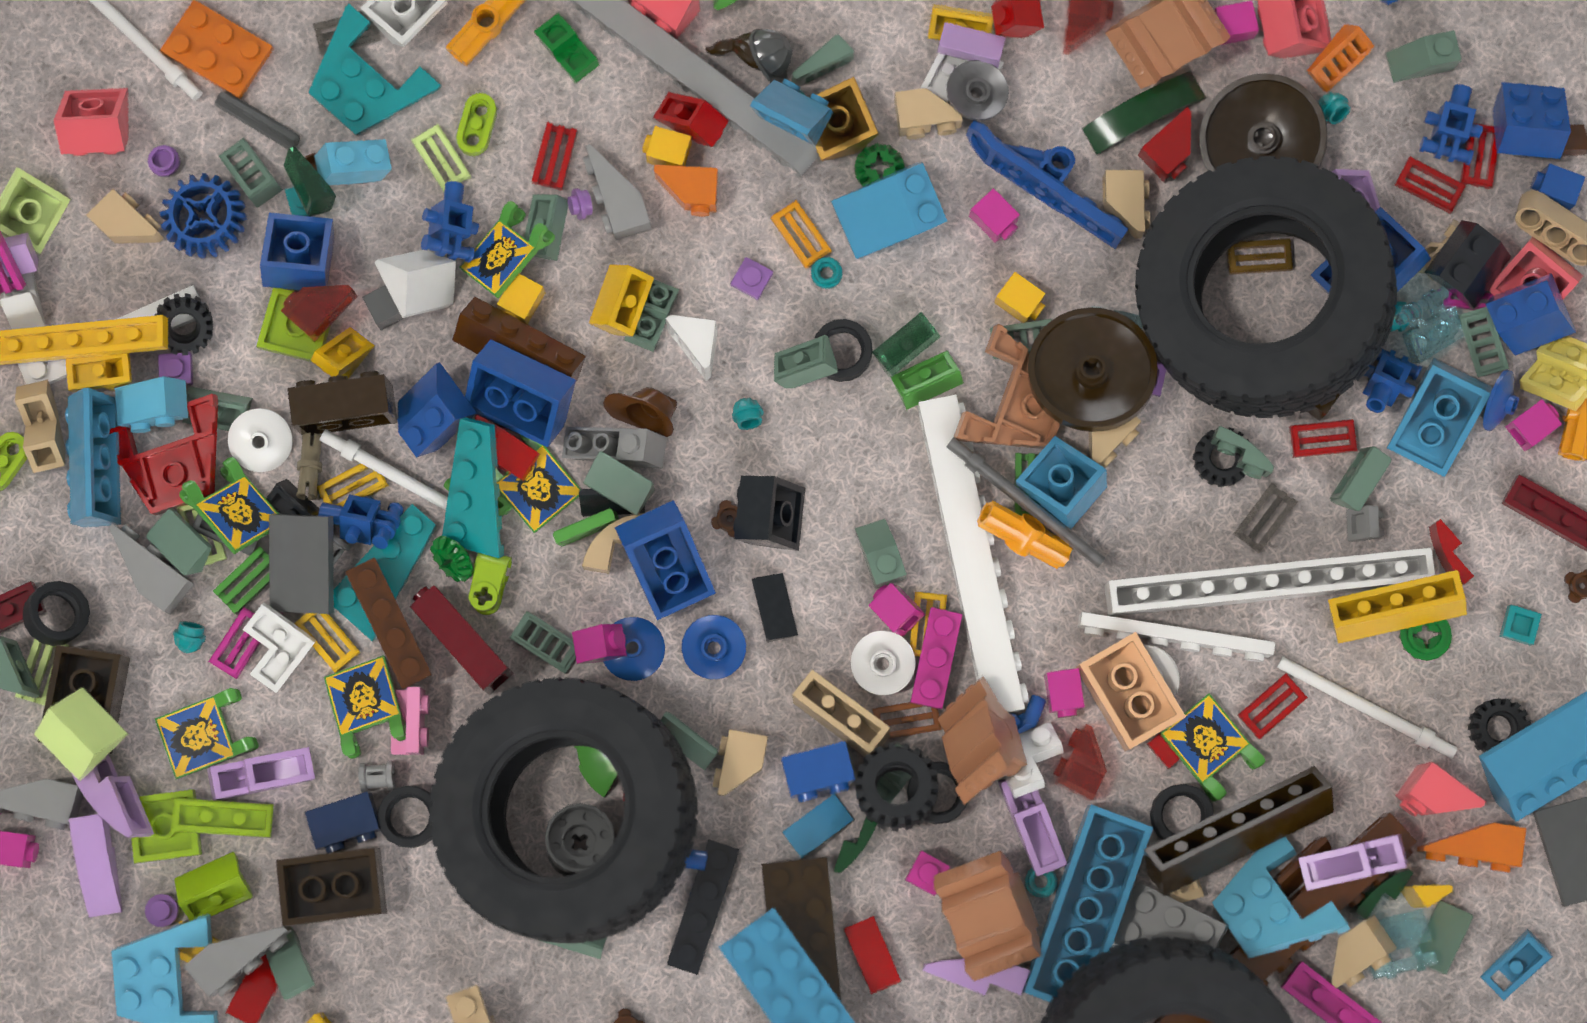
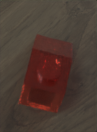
[1062,0,1114,55]
[281,285,358,343]

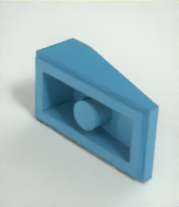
[782,794,854,859]
[1480,929,1552,1001]

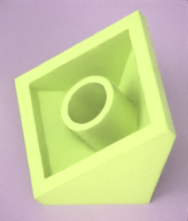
[0,167,71,254]
[34,688,128,781]

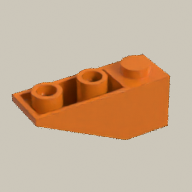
[1417,823,1526,873]

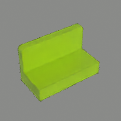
[174,852,253,921]

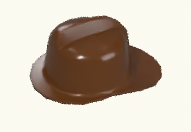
[603,387,677,437]

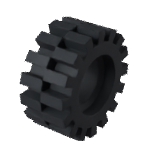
[154,293,213,356]
[1193,427,1250,487]
[1468,698,1531,753]

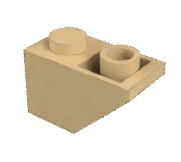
[894,88,963,140]
[1102,170,1150,239]
[86,189,164,244]
[1088,416,1141,468]
[712,729,768,796]
[1332,915,1397,989]

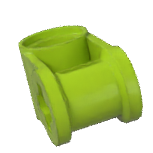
[469,553,512,615]

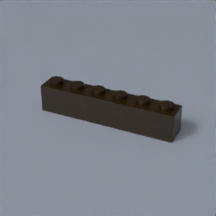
[1144,766,1334,896]

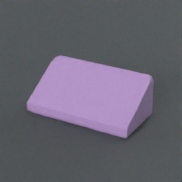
[937,22,1006,68]

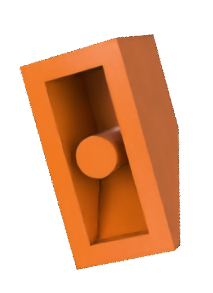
[654,165,718,217]

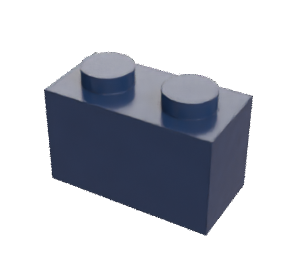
[305,791,380,854]

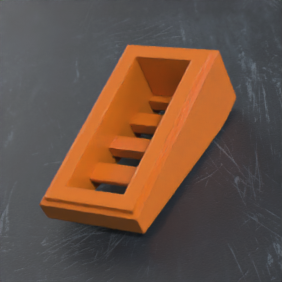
[1307,24,1375,92]

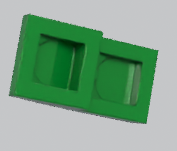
[534,13,600,84]

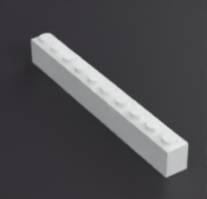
[917,395,1029,713]
[1104,548,1435,617]

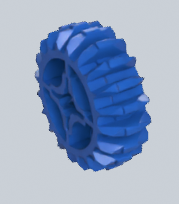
[160,173,247,259]

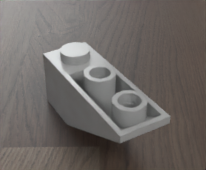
[583,144,651,240]
[562,427,667,469]
[109,524,194,615]
[0,778,83,830]
[184,926,292,997]

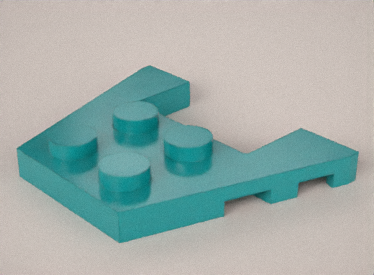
[308,3,441,136]

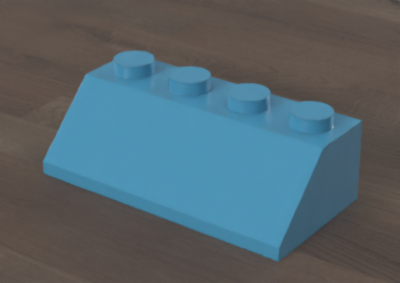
[65,388,121,527]
[1479,691,1587,822]

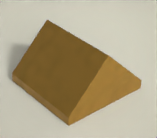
[815,77,879,161]

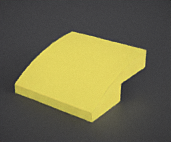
[1519,336,1587,411]

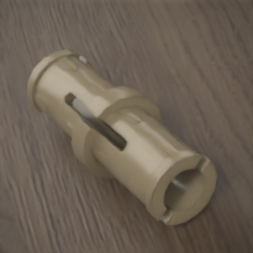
[296,433,322,500]

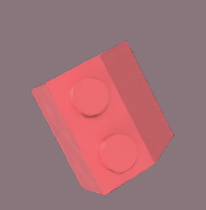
[628,0,700,39]
[1257,0,1332,59]
[53,88,129,156]
[1488,237,1583,299]
[1395,762,1486,817]

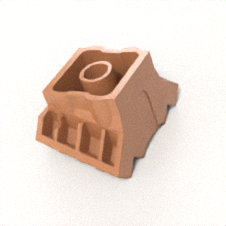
[1105,0,1231,89]
[938,676,1027,805]
[934,850,1041,981]

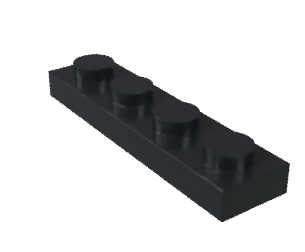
[667,839,740,975]

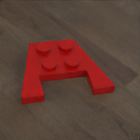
[109,394,218,515]

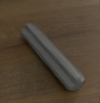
[215,91,300,150]

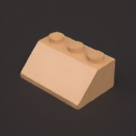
[1075,632,1186,752]

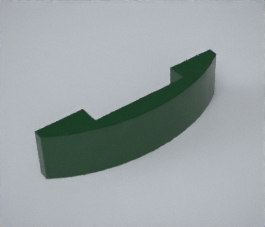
[1082,71,1206,155]

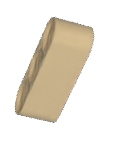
[1515,190,1587,266]

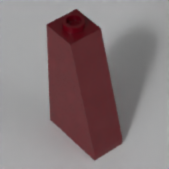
[409,585,514,695]

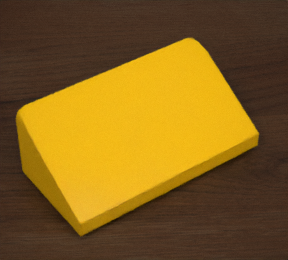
[928,4,994,40]
[1401,885,1453,908]

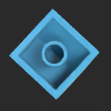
[1015,436,1107,530]

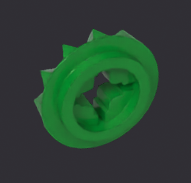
[854,142,905,186]
[430,536,473,582]
[1399,620,1452,661]

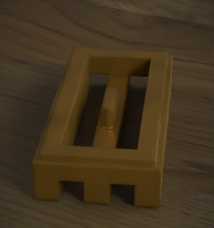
[1227,238,1293,275]

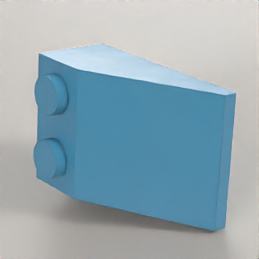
[750,79,833,146]
[831,162,947,259]
[1387,358,1492,477]

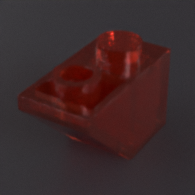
[1053,724,1107,801]

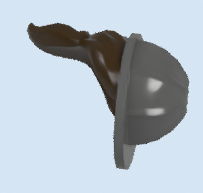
[705,29,793,83]

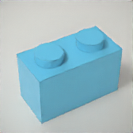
[314,139,392,186]
[115,376,188,433]

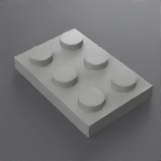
[1113,882,1228,948]

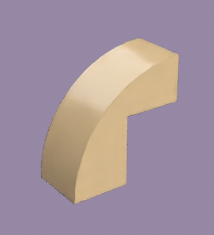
[15,380,65,473]
[582,513,644,574]

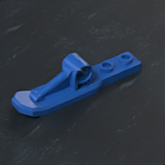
[966,120,1128,249]

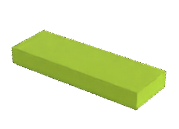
[171,798,274,838]

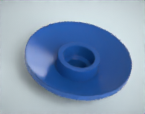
[1483,370,1519,431]
[682,615,746,680]
[603,617,665,681]

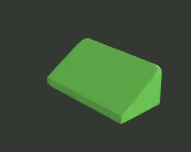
[891,350,963,410]

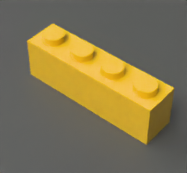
[1328,570,1467,644]

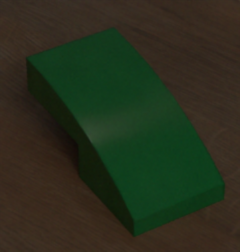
[833,817,877,874]
[1350,869,1413,920]

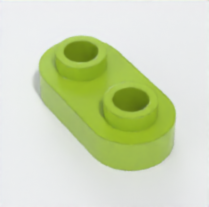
[456,93,497,156]
[0,432,27,491]

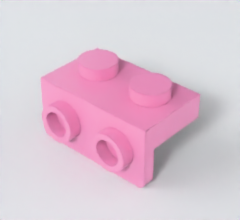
[391,687,430,755]

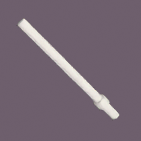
[89,0,202,101]
[320,429,448,511]
[1277,656,1457,759]

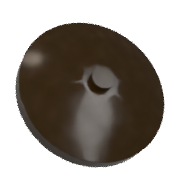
[1199,73,1328,172]
[1028,307,1158,432]

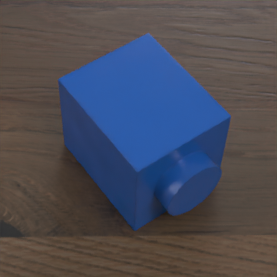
[1530,163,1585,211]

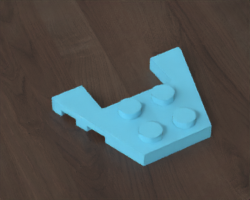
[1212,837,1350,958]
[111,914,218,1023]

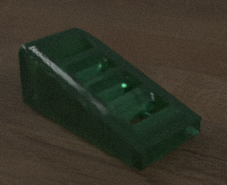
[283,146,336,216]

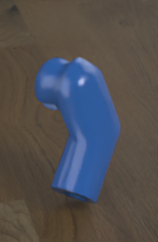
[1011,695,1046,734]

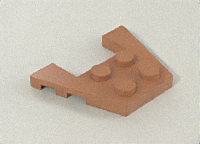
[954,324,1060,449]

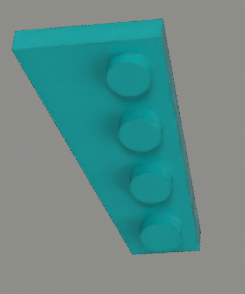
[442,417,504,558]
[334,504,437,642]

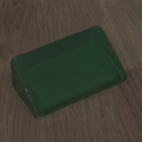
[872,312,941,377]

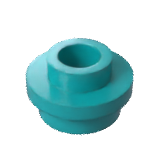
[811,257,842,289]
[1024,868,1058,898]

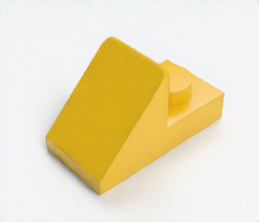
[310,327,375,379]
[65,353,132,393]

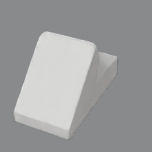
[0,272,46,329]

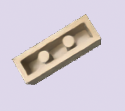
[792,669,890,757]

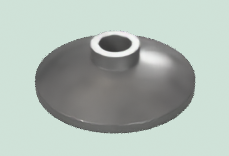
[946,60,1009,121]

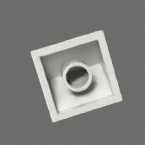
[360,0,448,47]
[374,250,456,318]
[666,315,717,381]

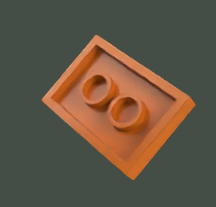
[160,0,274,99]

